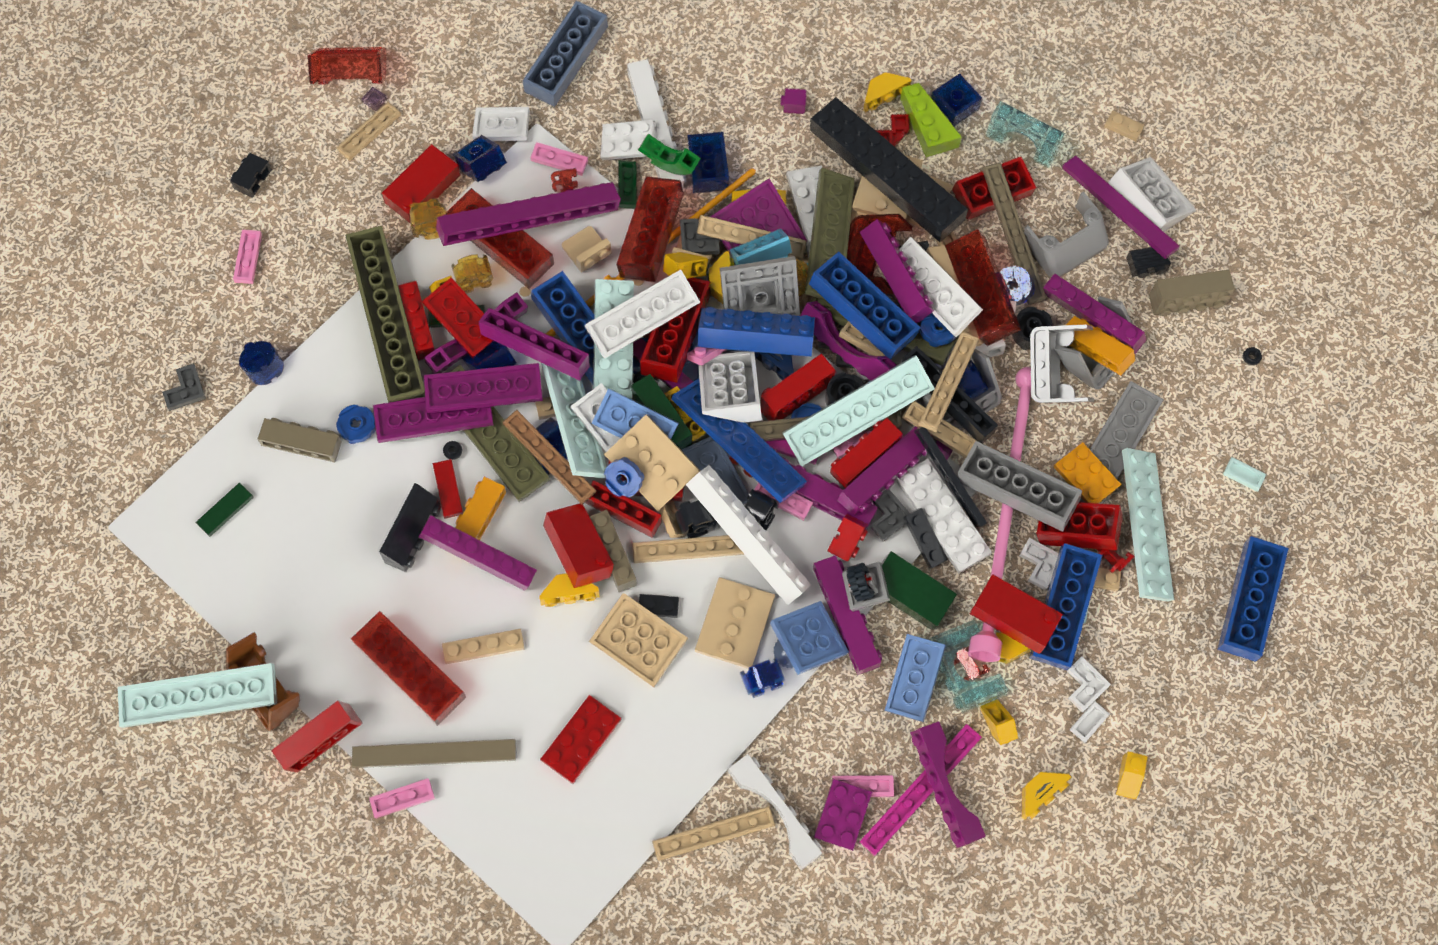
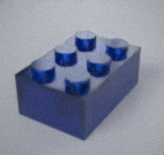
[687,132,729,193]

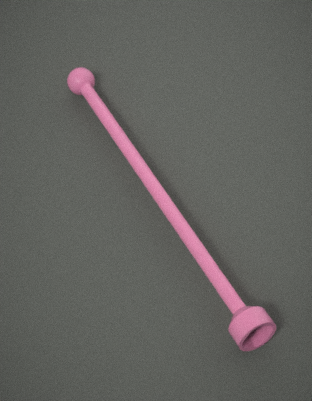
[968,367,1031,662]

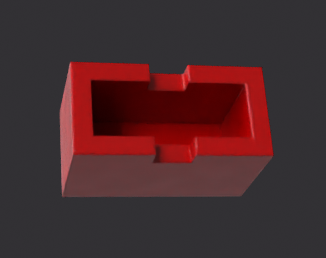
[827,514,868,562]

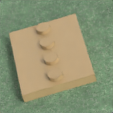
[852,155,923,225]
[604,414,701,511]
[695,577,775,669]
[589,593,688,687]

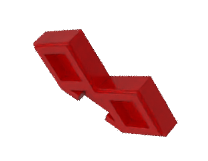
[876,114,910,147]

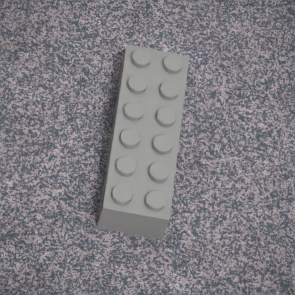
[958,441,1082,532]

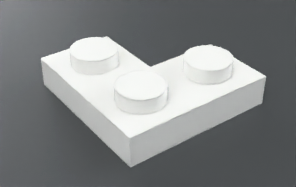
[1019,538,1059,590]
[1067,656,1111,713]

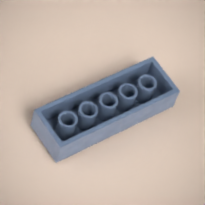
[523,0,608,107]

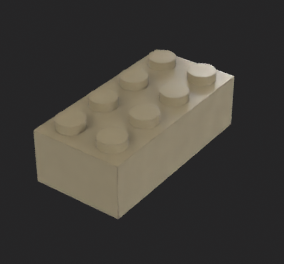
[1149,269,1235,316]

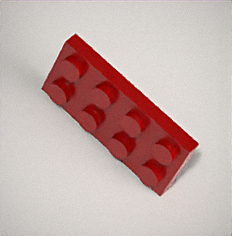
[422,277,494,358]
[540,695,622,784]

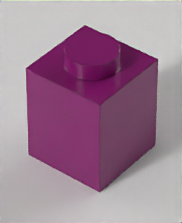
[780,88,807,114]

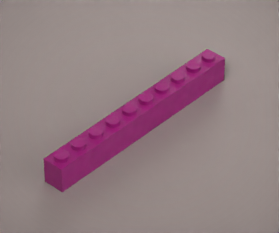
[436,182,620,246]

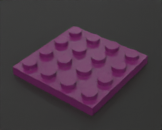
[709,178,807,258]

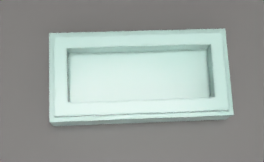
[1223,457,1266,492]

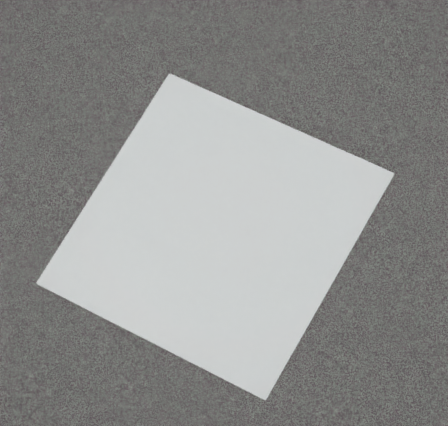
[108,124,977,945]

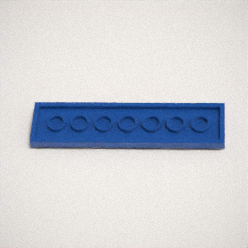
[671,379,807,503]

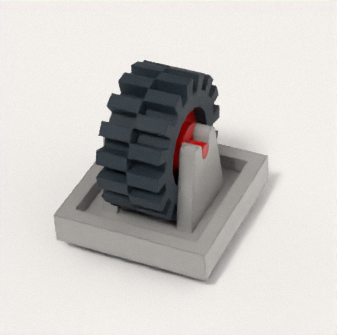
[842,562,890,611]

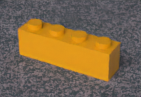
[1065,316,1135,376]
[455,477,507,540]

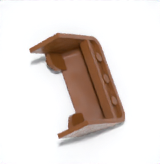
[226,632,300,732]

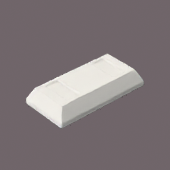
[1069,701,1110,743]

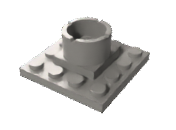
[720,256,800,316]

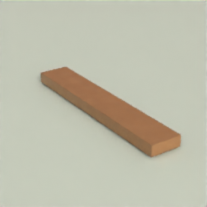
[503,410,596,505]

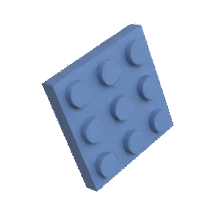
[770,601,849,675]

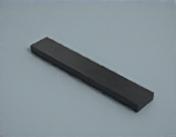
[914,427,987,527]

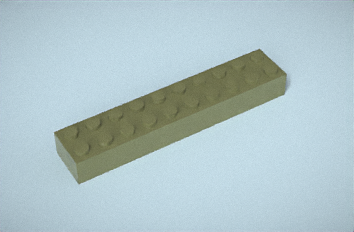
[345,225,425,403]

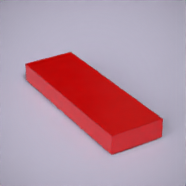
[432,459,463,519]

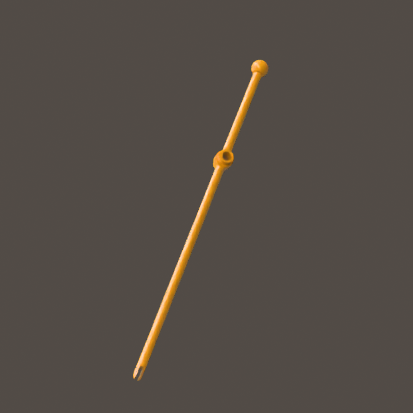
[545,168,756,337]

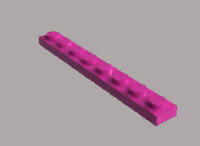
[859,724,982,856]

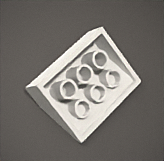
[1108,157,1196,232]
[698,351,762,423]

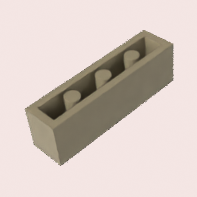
[257,418,342,463]
[589,510,637,593]

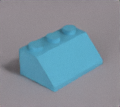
[730,228,792,265]

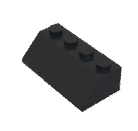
[379,483,441,572]

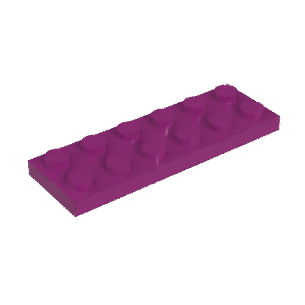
[424,363,543,413]
[373,397,493,443]

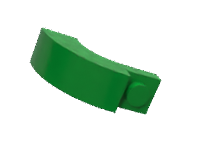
[638,134,701,175]

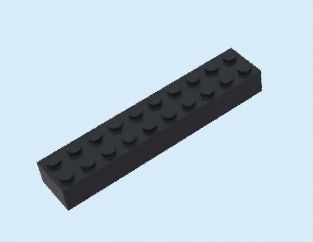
[810,97,968,242]

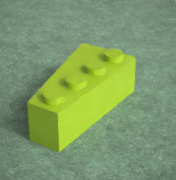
[900,83,962,158]

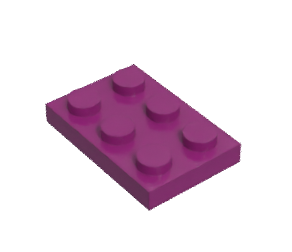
[814,779,872,851]

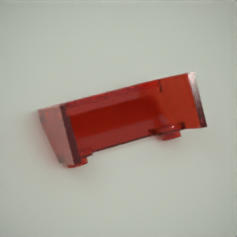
[307,47,387,85]
[847,213,913,294]

